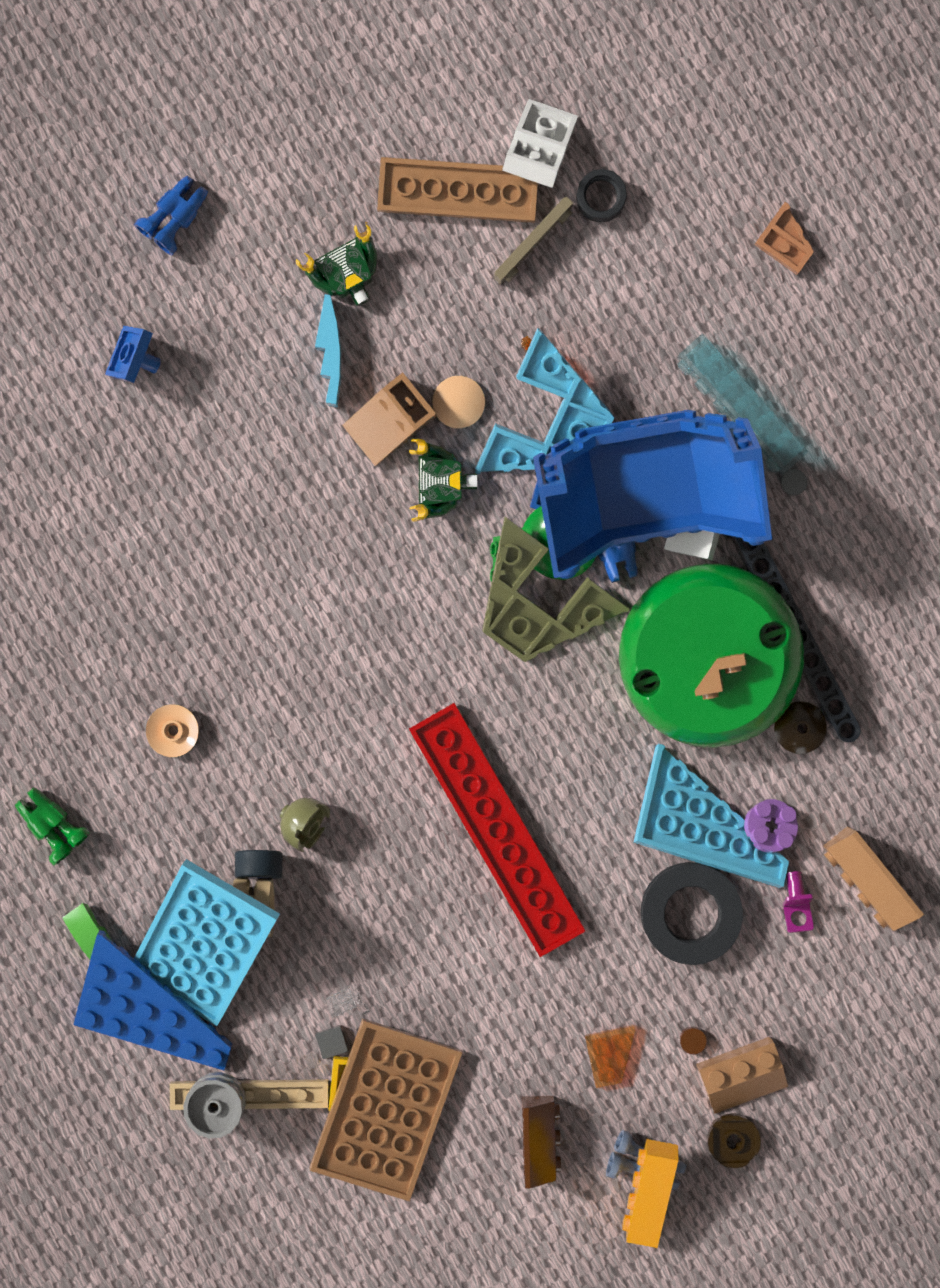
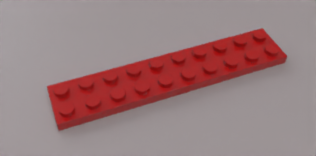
[409,703,585,957]

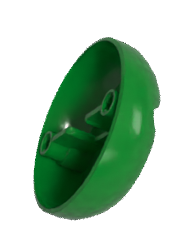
[619,564,804,748]

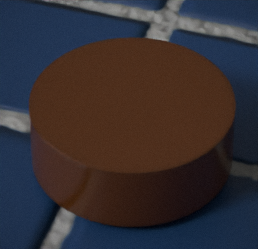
[679,1027,707,1055]

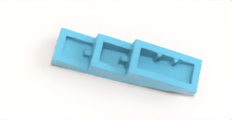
[315,294,341,407]

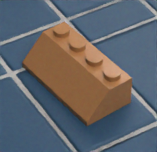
[823,827,924,931]

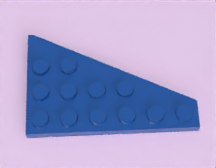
[73,930,233,1071]

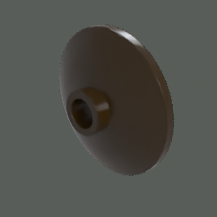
[774,702,827,754]

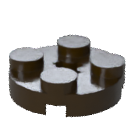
[707,1113,761,1168]

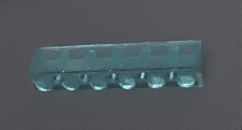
[677,333,809,475]

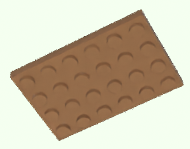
[309,1018,462,1202]

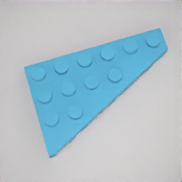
[633,744,789,888]

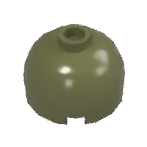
[280,798,330,852]

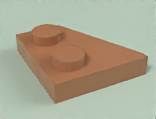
[754,202,814,275]

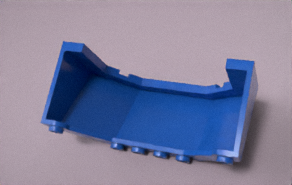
[533,410,772,579]

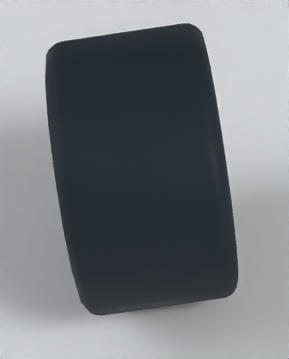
[235,850,283,879]

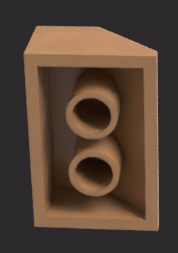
[696,1037,788,1114]

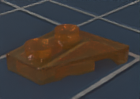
[585,1025,635,1088]

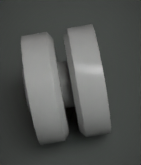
[183,1072,246,1139]

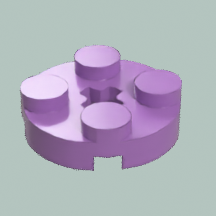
[744,799,798,853]

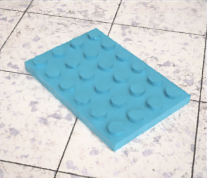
[134,859,280,1026]

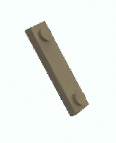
[494,196,573,285]

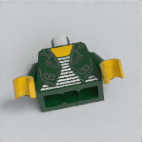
[296,222,377,306]
[409,439,477,522]

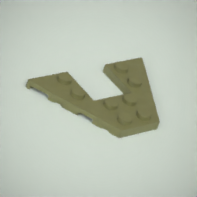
[482,516,630,662]

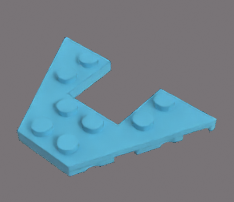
[475,328,614,474]

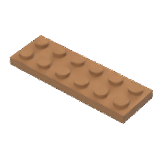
[377,157,538,223]

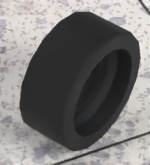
[576,169,627,223]

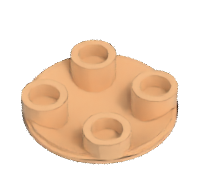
[432,376,485,428]

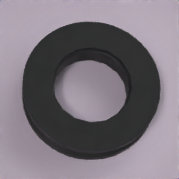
[641,862,743,965]

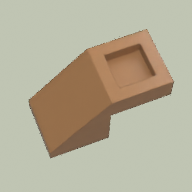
[695,653,747,700]

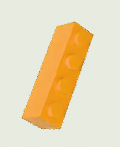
[622,1139,678,1248]

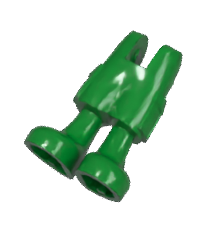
[15,787,90,866]

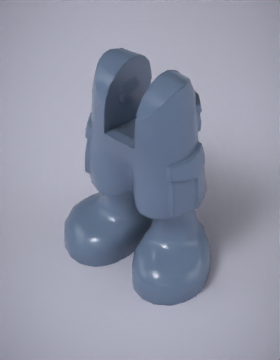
[606,1130,687,1190]

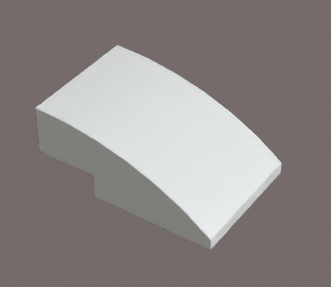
[502,99,578,188]

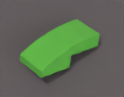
[63,903,111,959]

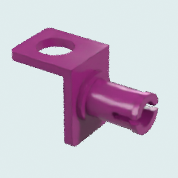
[783,871,814,933]

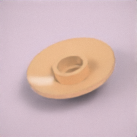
[146,704,199,757]

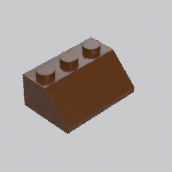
[522,1096,561,1189]

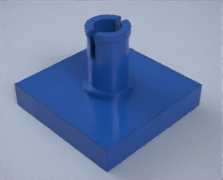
[105,325,161,383]

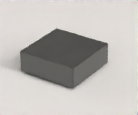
[315,1025,348,1059]

